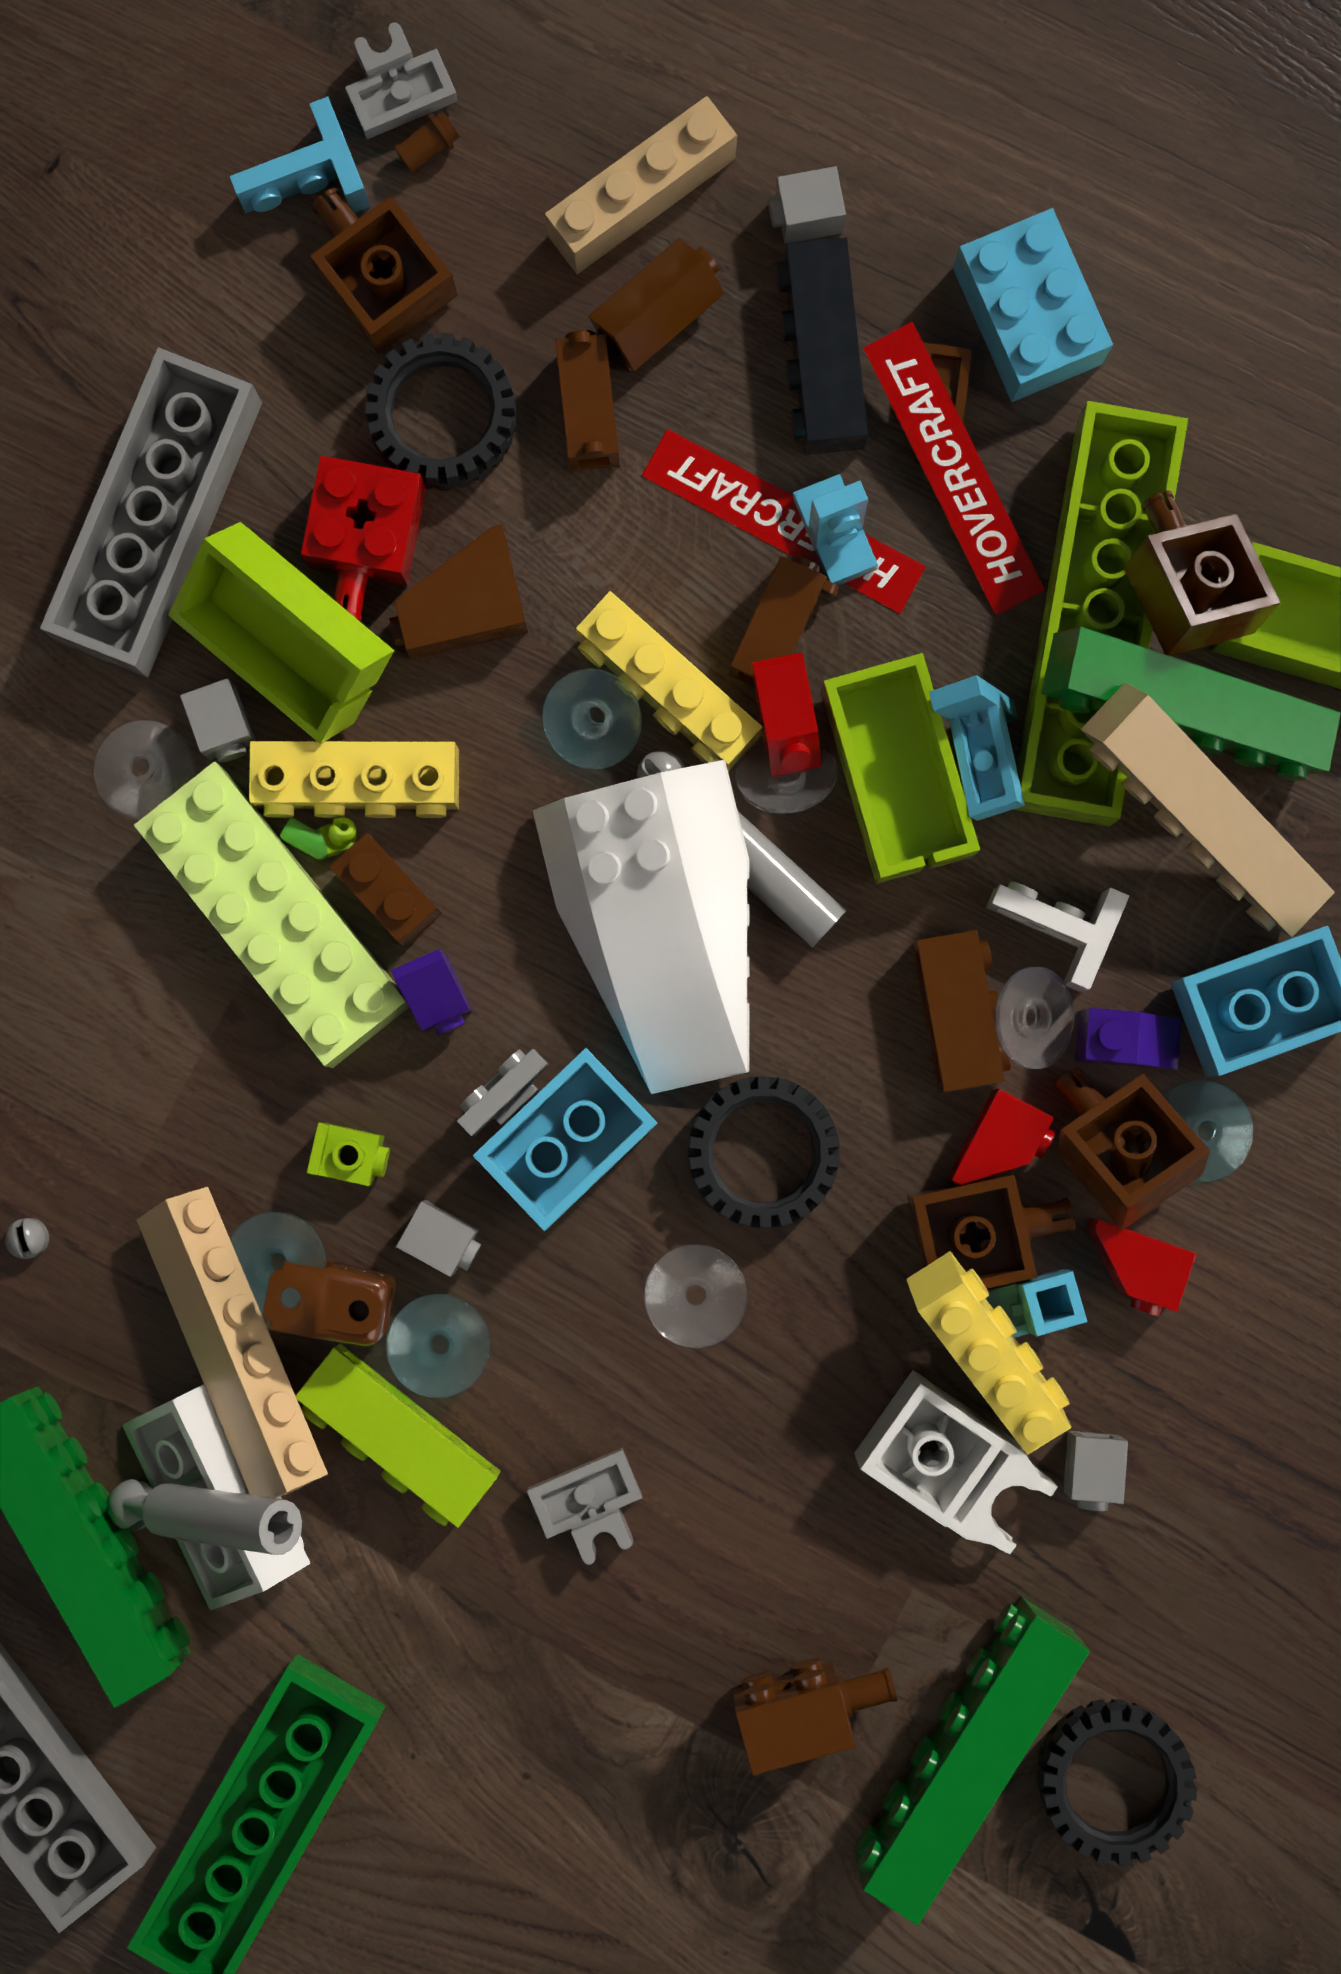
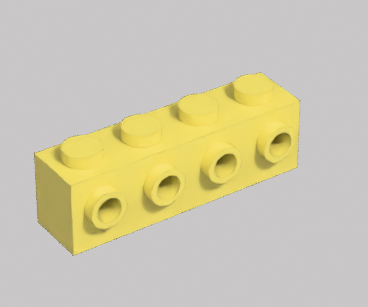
[576,591,762,772]
[249,741,459,818]
[906,1251,1071,1455]

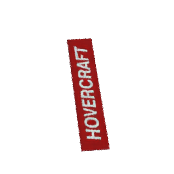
[863,321,1045,615]
[642,428,926,614]

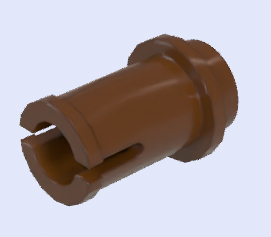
[393,112,460,174]

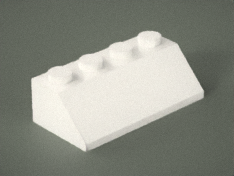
[122,1384,311,1611]

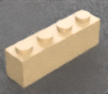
[545,96,737,275]

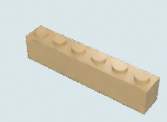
[1081,682,1335,937]
[137,1187,328,1498]

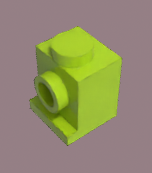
[307,1122,390,1186]

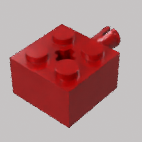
[301,455,426,622]

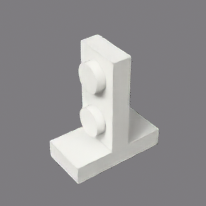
[986,882,1129,993]

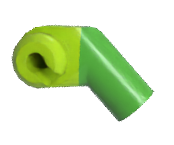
[279,817,357,860]

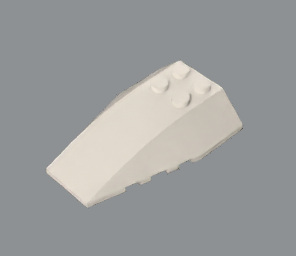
[532,760,749,1094]

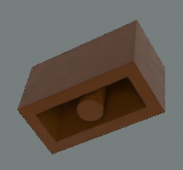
[329,832,442,947]

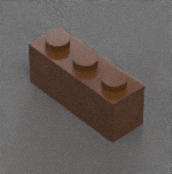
[912,930,1011,1093]

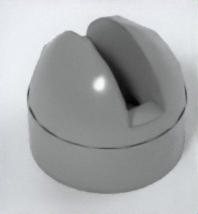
[4,1218,49,1259]

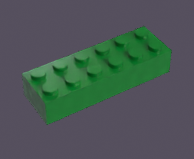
[0,1386,191,1709]
[854,1596,1090,1926]
[127,1654,386,1974]

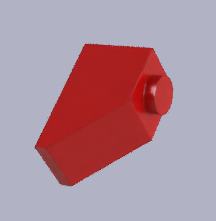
[752,652,822,777]
[946,1089,1055,1185]
[1086,1218,1197,1317]

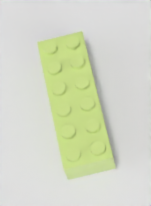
[134,761,409,1068]

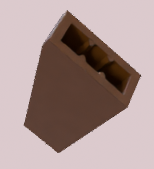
[389,524,528,660]

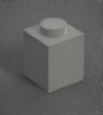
[768,166,846,244]
[180,678,256,763]
[396,1200,482,1277]
[1063,1431,1128,1511]

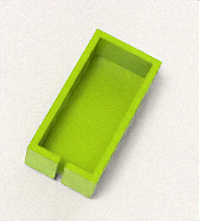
[168,522,395,744]
[1211,542,1341,689]
[820,653,980,884]

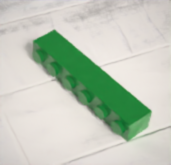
[1041,627,1341,781]

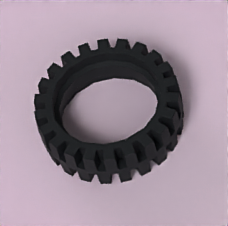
[365,333,516,491]
[688,1076,840,1228]
[1037,1699,1197,1866]

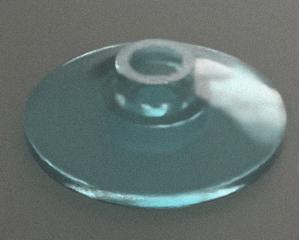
[542,668,642,769]
[1164,1080,1253,1182]
[230,1212,326,1314]
[387,1294,490,1398]

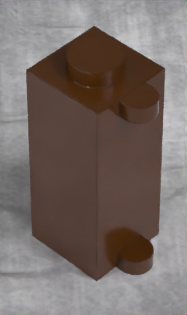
[588,238,725,372]
[555,330,620,472]
[729,556,839,687]

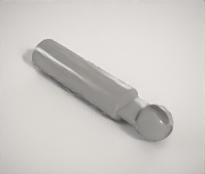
[636,750,846,948]
[107,1479,302,1555]

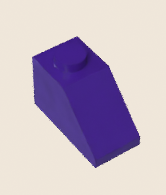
[391,949,473,1036]
[1075,1008,1182,1070]

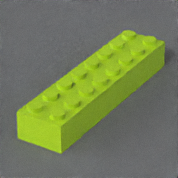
[1013,401,1188,827]

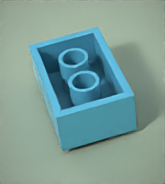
[953,208,1113,402]
[1170,926,1341,1078]
[473,1048,658,1231]

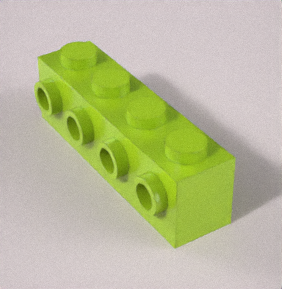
[296,1344,501,1528]

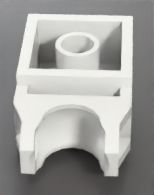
[854,1370,1058,1554]

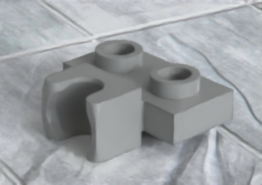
[345,22,458,140]
[457,1049,550,1136]
[527,1447,642,1565]

